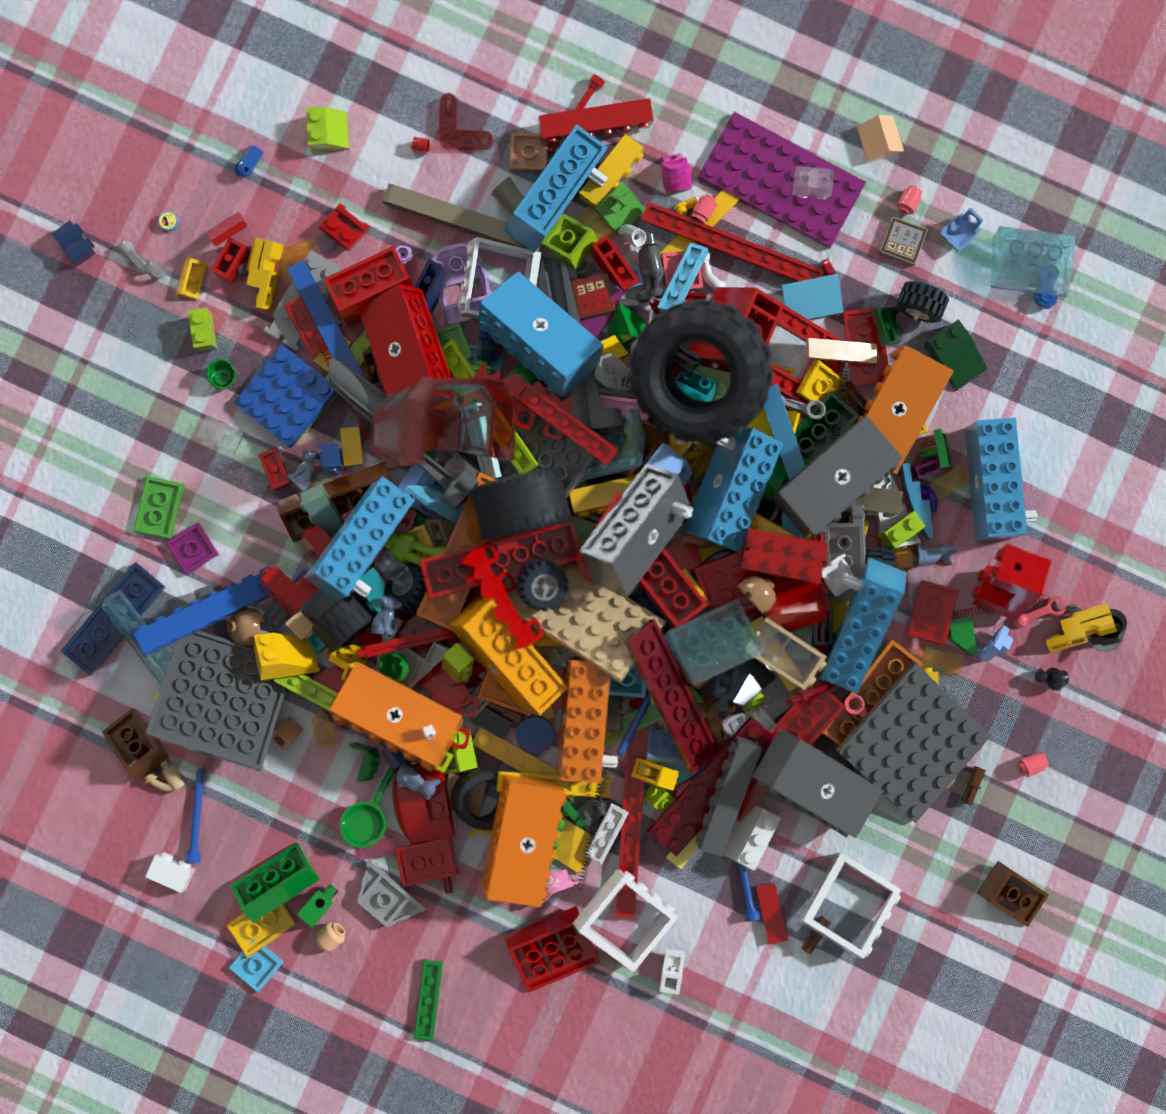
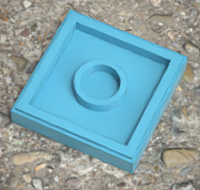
[229,939,284,993]

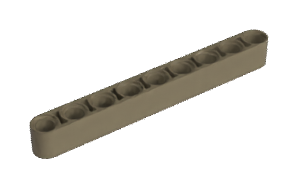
[382,184,544,254]

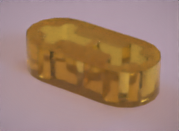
[312,712,336,748]

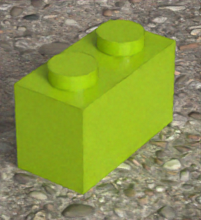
[188,307,217,352]
[878,511,926,549]
[442,643,474,684]

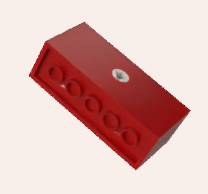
[359,284,457,417]

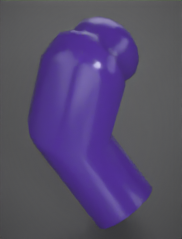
[920,486,937,512]

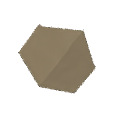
[425,518,456,548]

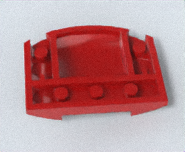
[392,763,456,844]

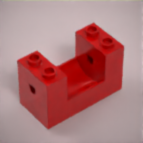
[324,246,413,328]
[257,525,332,616]
[972,544,1052,621]

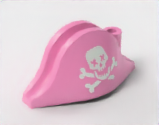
[534,869,580,907]

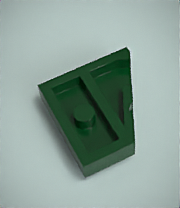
[872,307,900,347]

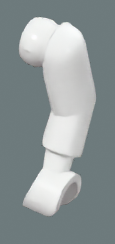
[701,252,726,291]

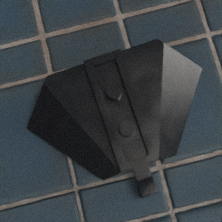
[691,649,776,718]

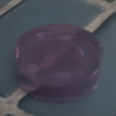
[317,233,337,253]

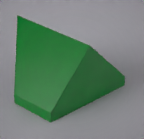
[607,303,646,346]

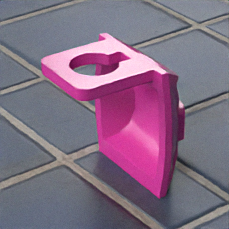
[661,153,692,194]

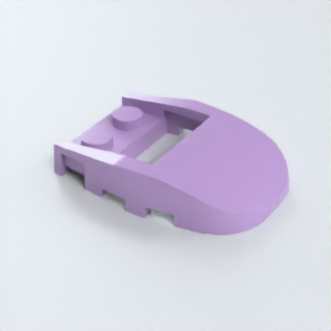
[432,243,491,325]

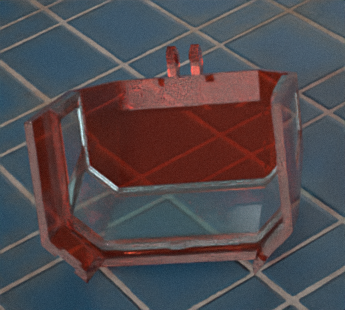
[371,378,517,466]

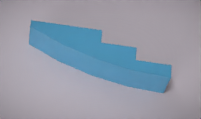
[899,463,933,540]

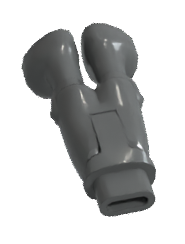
[636,233,667,302]

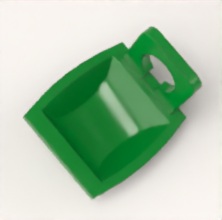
[349,742,380,783]

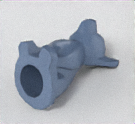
[287,449,321,491]
[915,543,957,566]
[371,594,402,635]
[396,763,440,800]

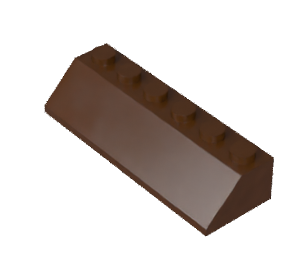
[277,461,394,543]

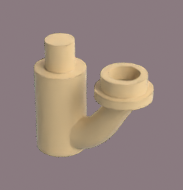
[144,760,185,792]

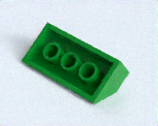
[231,842,320,923]

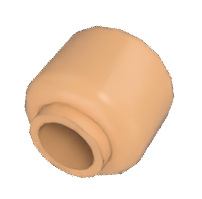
[316,922,345,952]

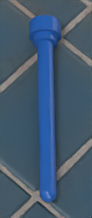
[617,691,651,756]
[185,768,204,863]
[738,863,760,922]

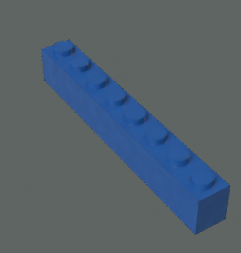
[132,566,270,658]

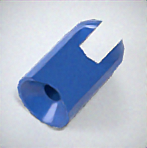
[235,145,264,177]

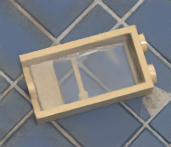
[745,617,827,690]

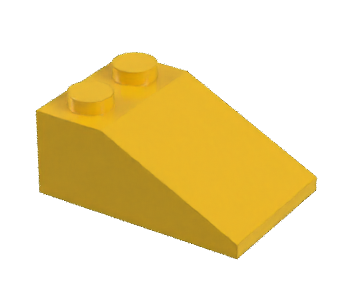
[253,633,319,680]

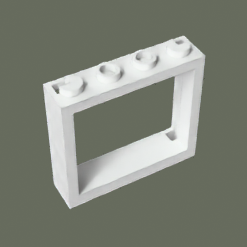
[458,237,541,319]
[799,853,901,959]
[572,868,678,972]

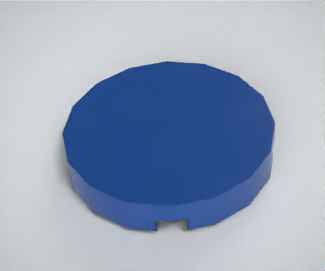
[516,716,554,754]

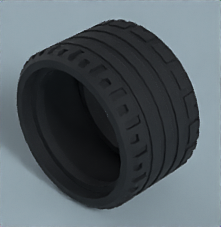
[470,467,571,542]

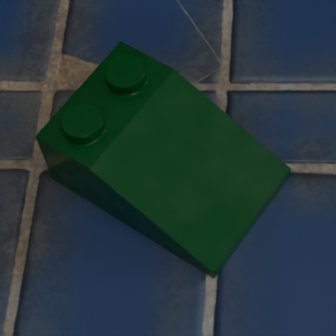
[923,319,988,391]

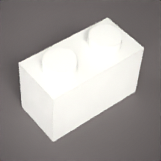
[146,852,195,893]

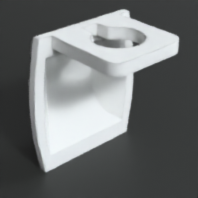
[822,554,854,597]

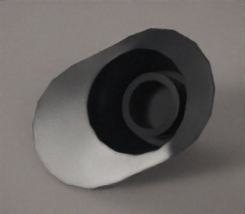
[1090,609,1127,652]

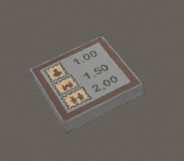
[879,217,928,266]

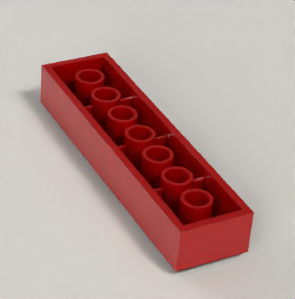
[419,520,580,599]

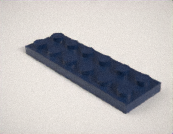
[61,562,166,676]

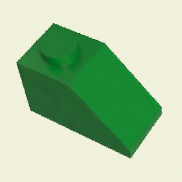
[947,617,978,656]

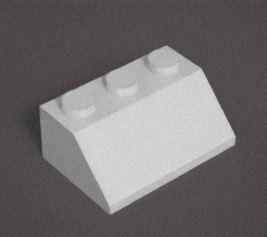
[723,805,781,871]

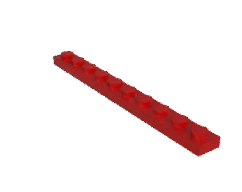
[641,202,825,282]
[615,726,648,918]

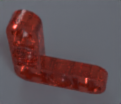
[439,93,494,150]

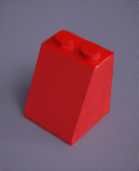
[766,579,829,632]

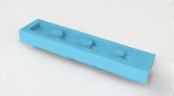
[658,243,709,312]

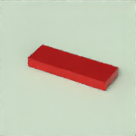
[284,296,328,356]
[755,882,788,945]

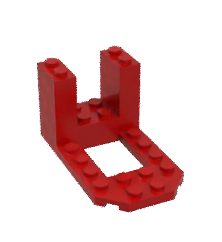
[687,287,845,408]

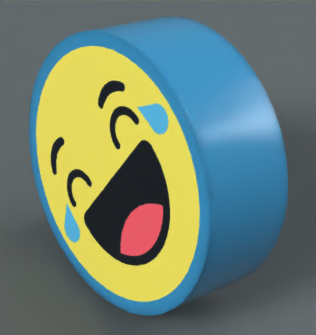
[158,211,179,232]

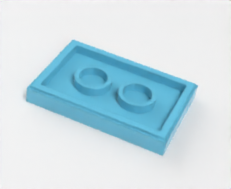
[781,274,843,319]

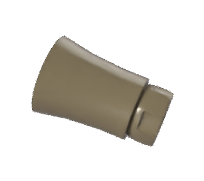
[491,177,524,214]

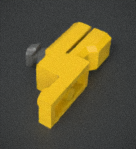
[238,237,283,310]
[1046,603,1117,653]

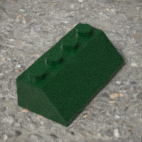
[795,391,860,460]

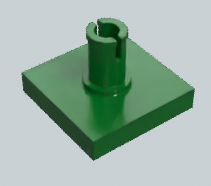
[919,429,953,470]

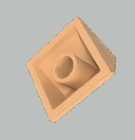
[857,115,904,163]

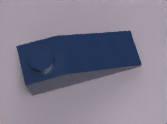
[414,258,445,316]

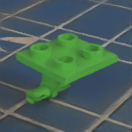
[596,182,645,236]

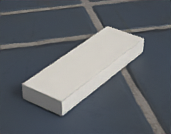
[585,803,629,865]

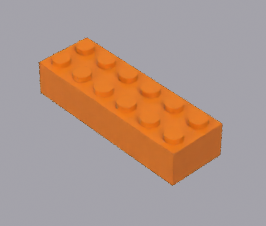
[822,639,923,747]

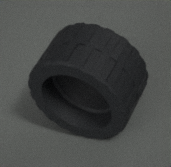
[312,592,376,653]
[451,768,500,831]

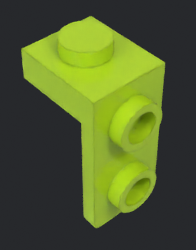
[643,785,675,813]

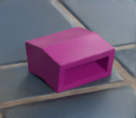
[911,457,941,479]

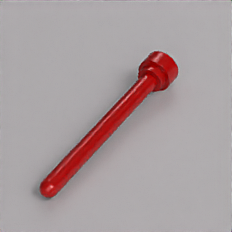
[548,74,605,154]

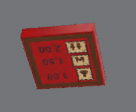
[570,273,616,320]

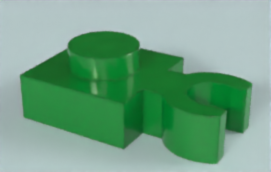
[561,798,586,829]

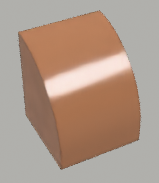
[271,717,304,752]

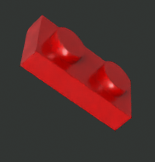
[258,448,291,490]

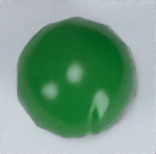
[207,359,236,390]
[379,652,409,682]

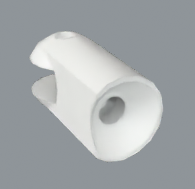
[618,224,646,247]

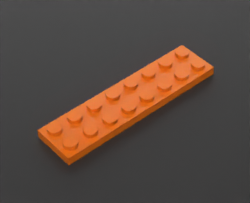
[416,472,497,631]

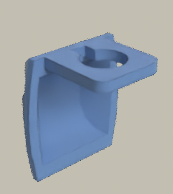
[940,208,983,251]

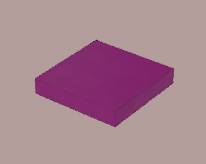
[166,522,220,575]

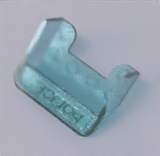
[580,408,646,481]

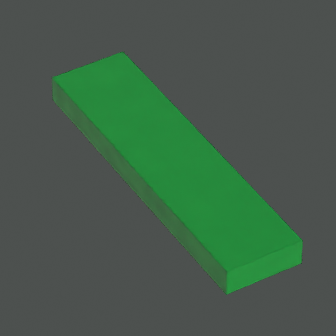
[414,959,443,1041]

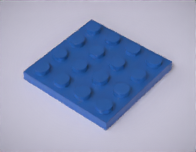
[233,345,337,449]

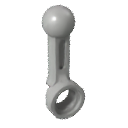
[118,240,165,280]
[781,394,826,420]

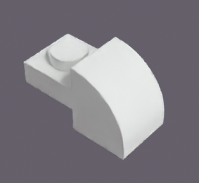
[660,949,685,995]

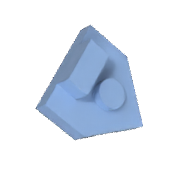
[977,625,1013,662]

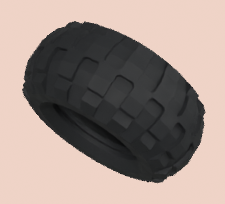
[629,299,773,444]

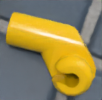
[675,197,698,215]

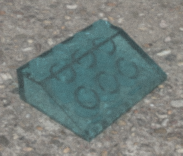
[990,226,1075,297]
[664,599,765,686]

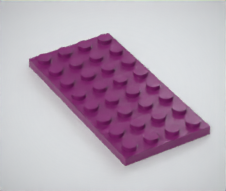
[698,111,866,249]

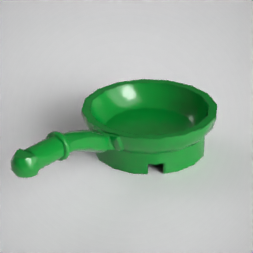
[340,767,396,848]

